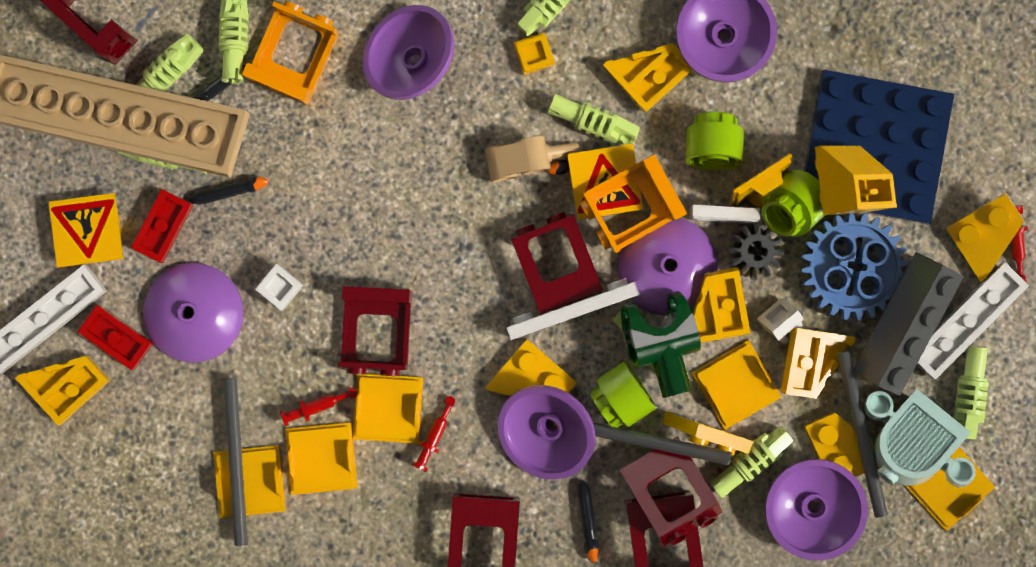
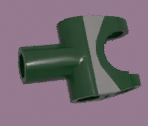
[621,291,701,398]

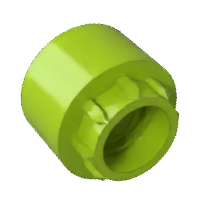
[685,111,744,171]
[761,170,825,237]
[591,361,657,428]

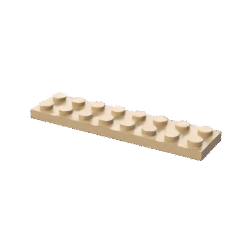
[0,55,250,178]

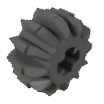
[726,223,784,280]

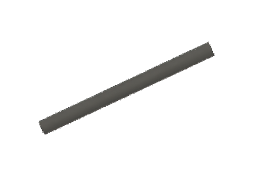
[836,351,888,518]
[223,378,248,546]
[593,422,732,465]

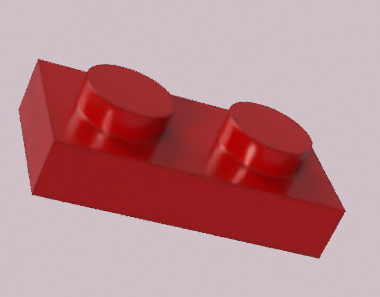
[131,189,194,263]
[77,305,154,371]

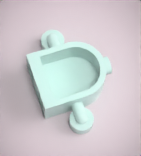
[864,389,976,487]

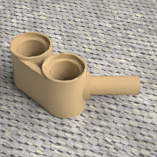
[484,136,580,182]

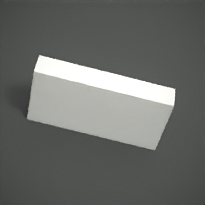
[689,205,760,224]

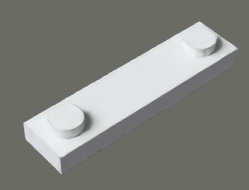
[917,262,1029,380]
[0,265,107,374]
[506,278,639,340]

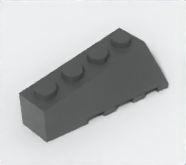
[854,252,964,396]

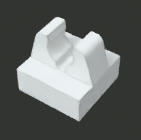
[255,263,304,311]
[757,298,804,344]

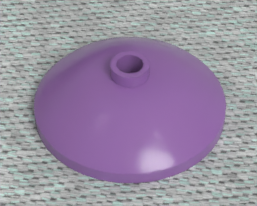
[676,0,777,83]
[363,5,455,100]
[618,218,718,316]
[143,263,244,362]
[498,385,596,480]
[765,459,868,560]

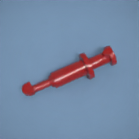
[1011,205,1028,282]
[279,388,358,427]
[412,396,455,472]

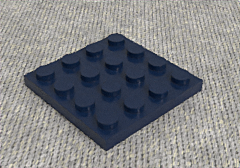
[803,70,954,225]

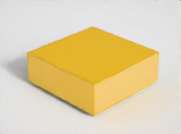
[513,32,555,76]

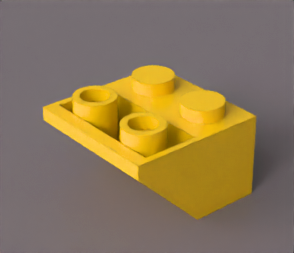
[815,146,897,215]

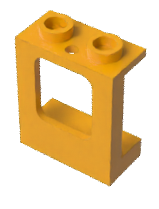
[242,1,339,106]
[580,154,687,253]

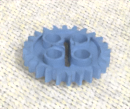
[799,213,910,321]

